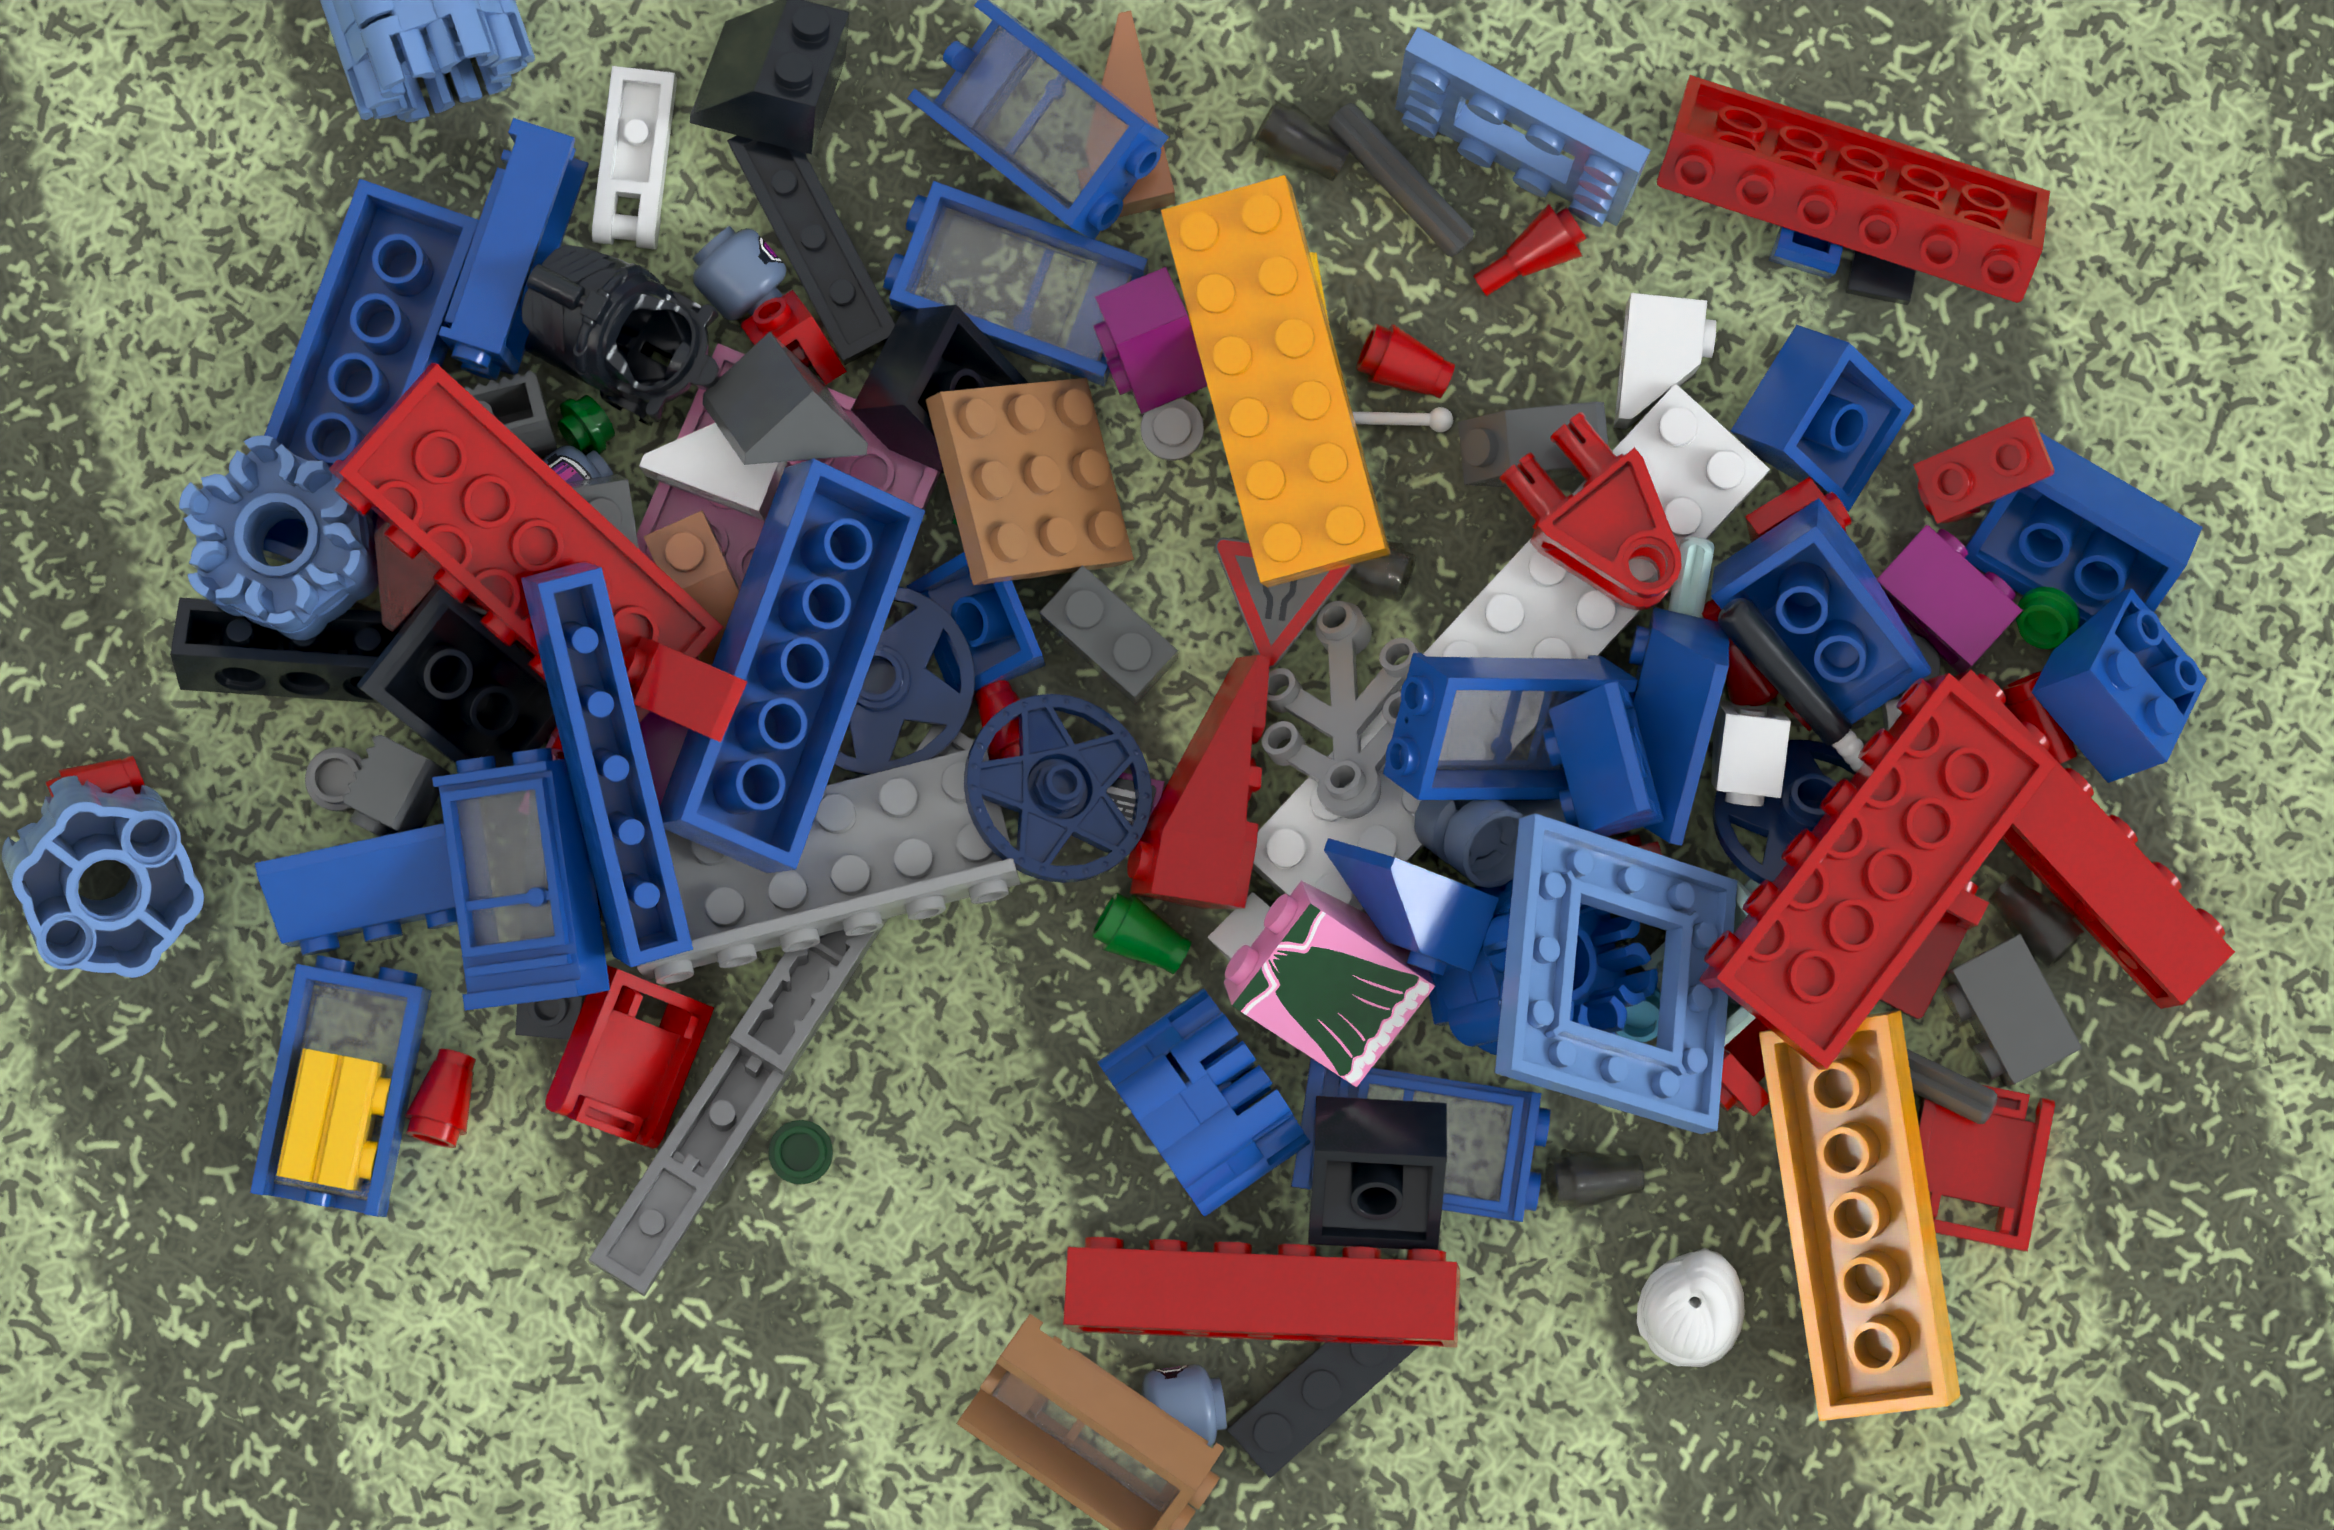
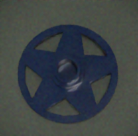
[834,586,975,775]
[964,694,1152,883]
[1712,740,1856,884]

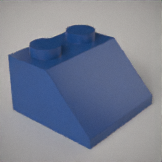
[1730,324,1914,512]
[1543,681,1664,837]

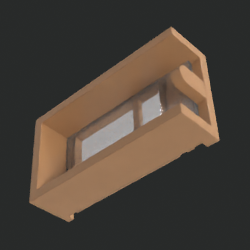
[956,1314,1224,1530]

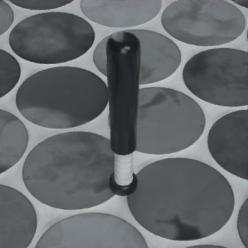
[1718,598,1864,773]

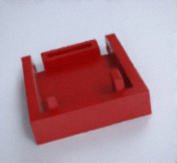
[545,965,714,1149]
[1918,1085,2055,1252]

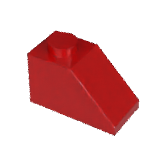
[623,636,747,742]

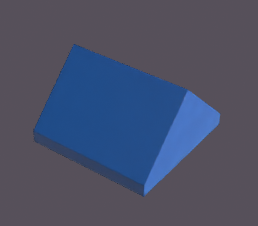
[906,552,1045,695]

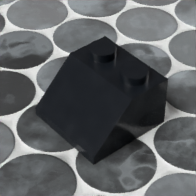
[690,0,850,155]
[851,304,1028,473]
[1308,1096,1447,1250]

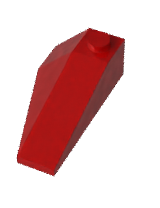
[1127,654,1270,909]

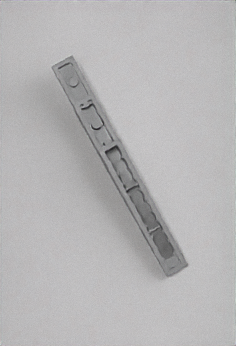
[588,724,974,1297]

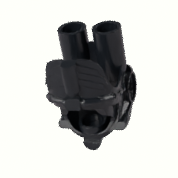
[521,245,721,426]

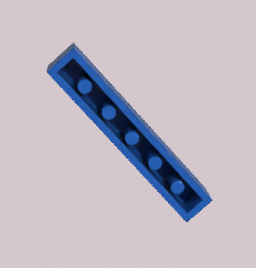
[521,562,693,967]

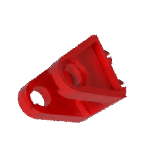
[1499,411,1682,610]

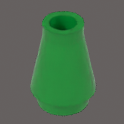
[1092,892,1192,974]

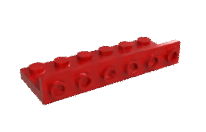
[1657,75,2050,303]
[329,363,723,723]
[1699,673,2057,1070]

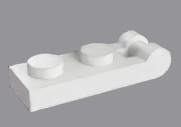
[592,66,677,249]

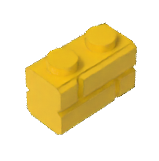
[276,1048,391,1191]

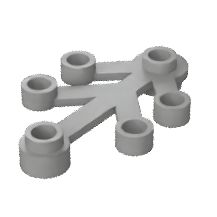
[1262,601,1420,819]

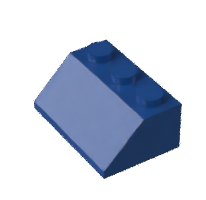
[1965,432,2203,628]
[1628,607,1729,846]
[255,823,458,956]

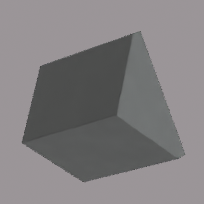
[703,332,868,465]

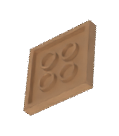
[926,378,1134,586]

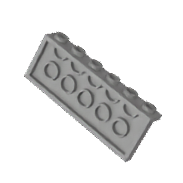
[637,749,1021,984]

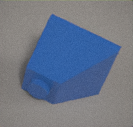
[1324,838,1499,976]

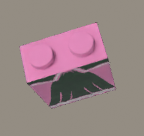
[1224,880,1435,1087]

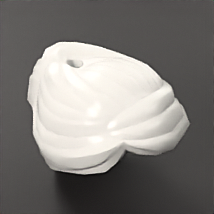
[1637,1248,1745,1367]

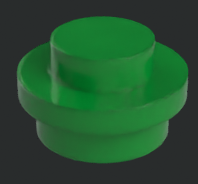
[557,395,615,455]
[2015,587,2080,649]

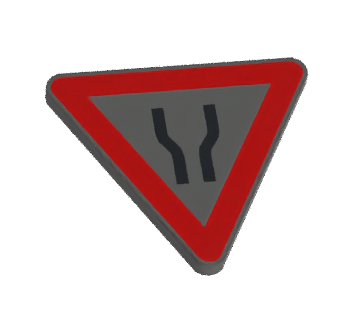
[1215,537,1354,669]

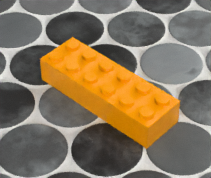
[1161,175,1391,588]
[1759,1010,1961,1421]

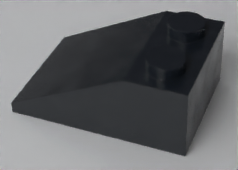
[357,584,557,798]

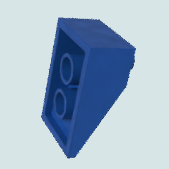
[1711,498,1931,724]

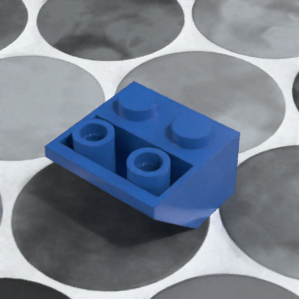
[2031,588,2207,783]

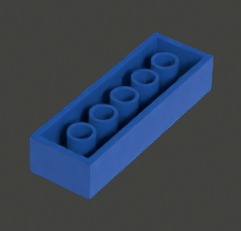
[263,179,479,564]
[659,458,925,873]

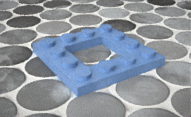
[1395,27,1651,227]
[1495,813,1738,1134]

